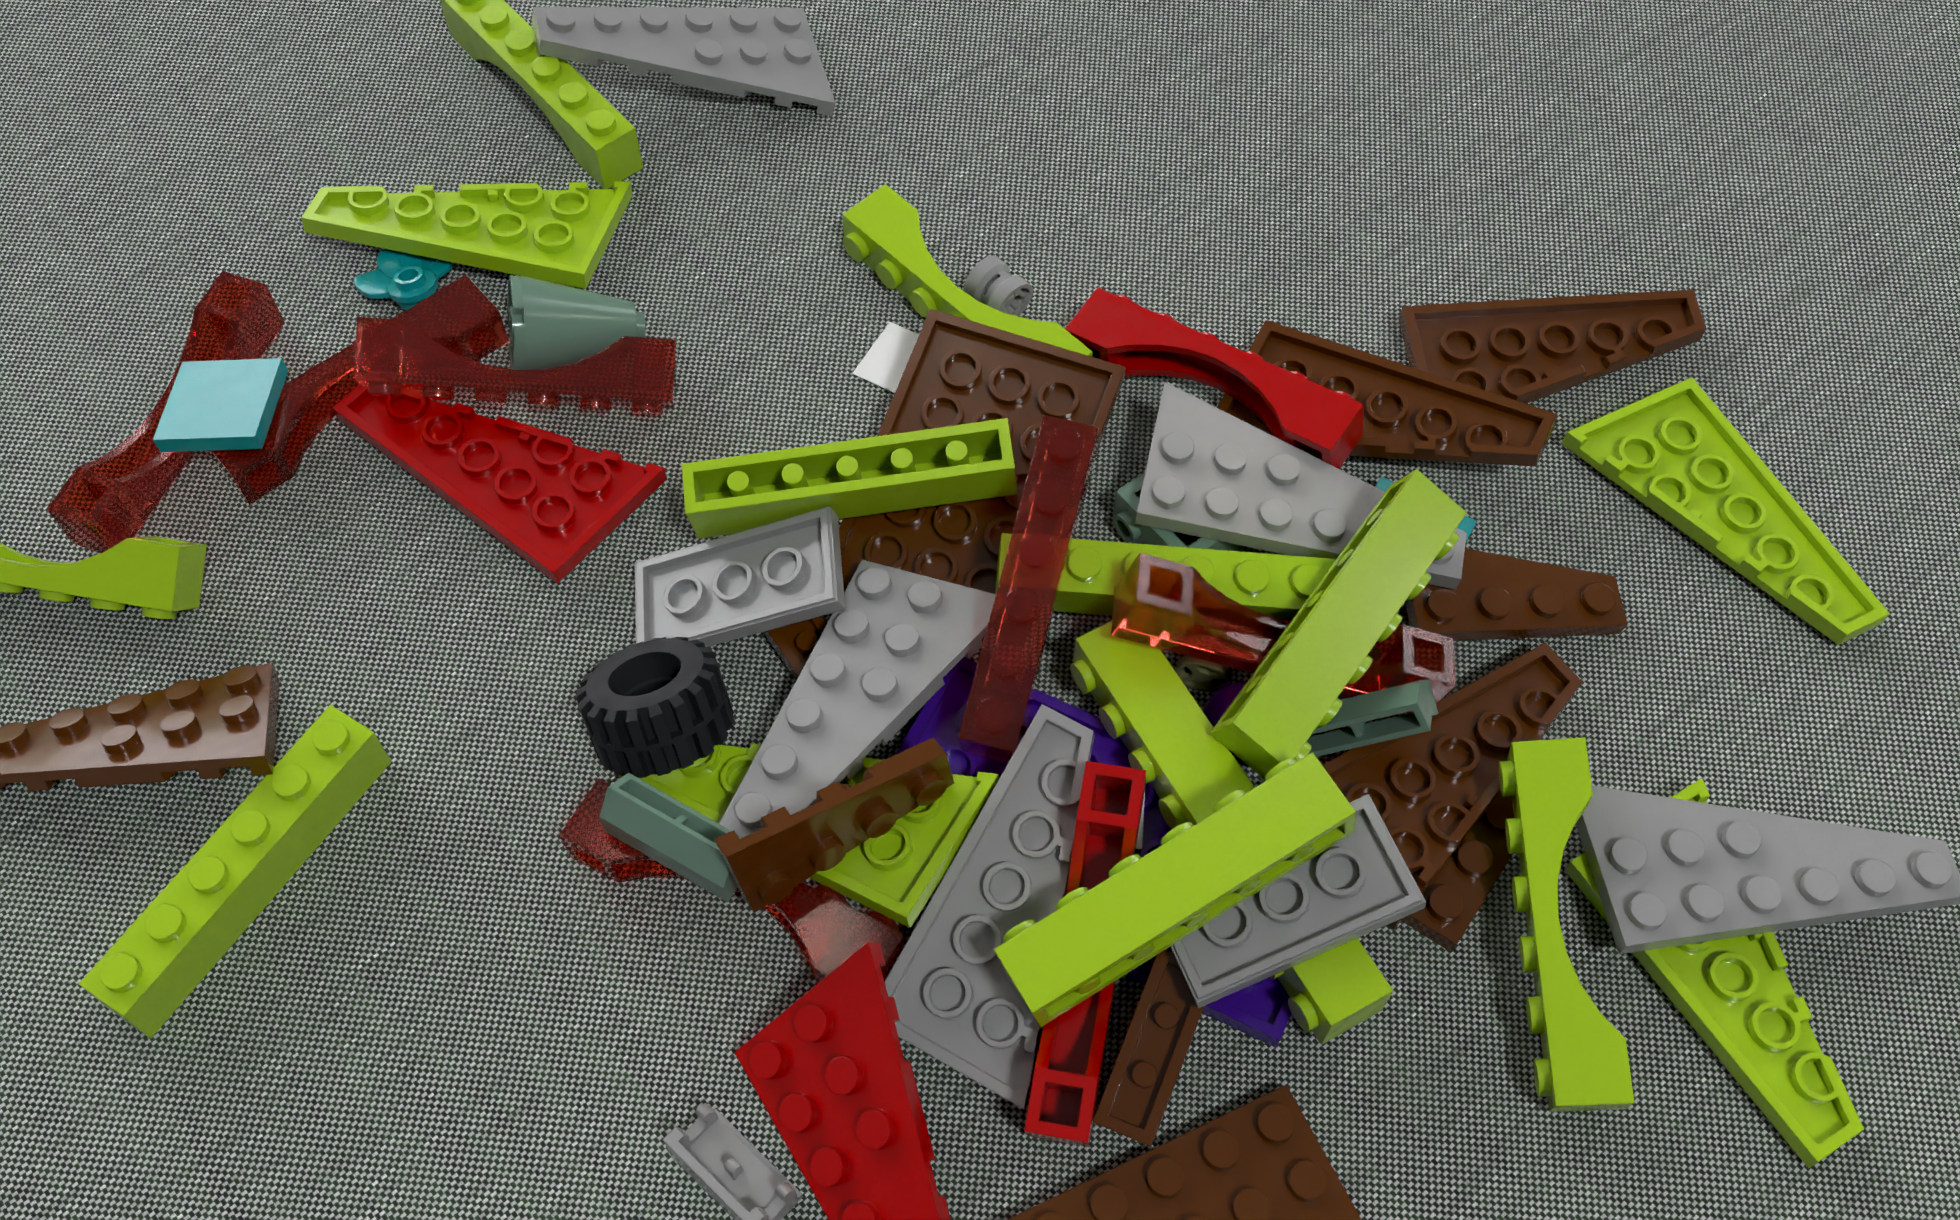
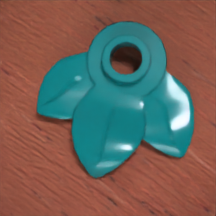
[353,249,452,311]

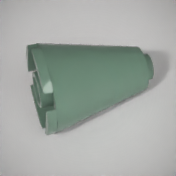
[507,275,646,377]

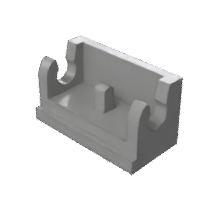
[663,1103,803,1220]

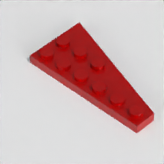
[332,375,667,584]
[735,942,951,1220]

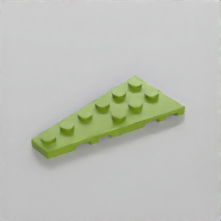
[301,181,632,289]
[1561,377,1890,645]
[619,743,1000,928]

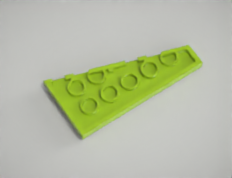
[1564,778,1864,1168]

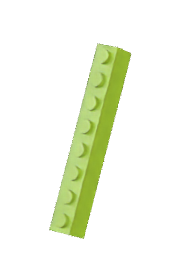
[1070,610,1394,1045]

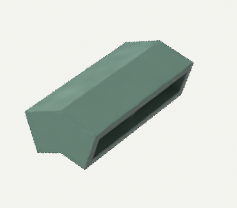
[1307,679,1438,757]
[599,773,743,902]

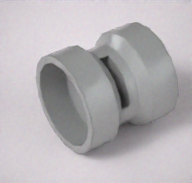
[964,255,1033,316]

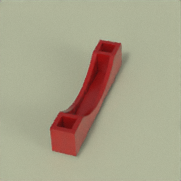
[1065,287,1364,469]
[1024,761,1146,1147]

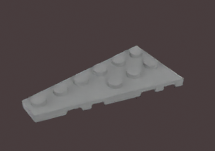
[532,6,835,117]
[1135,382,1467,590]
[719,560,1015,837]
[885,704,1094,1110]
[1576,785,1960,954]

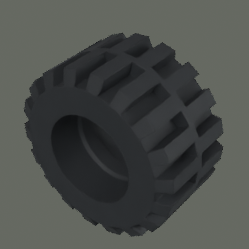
[576,637,734,778]

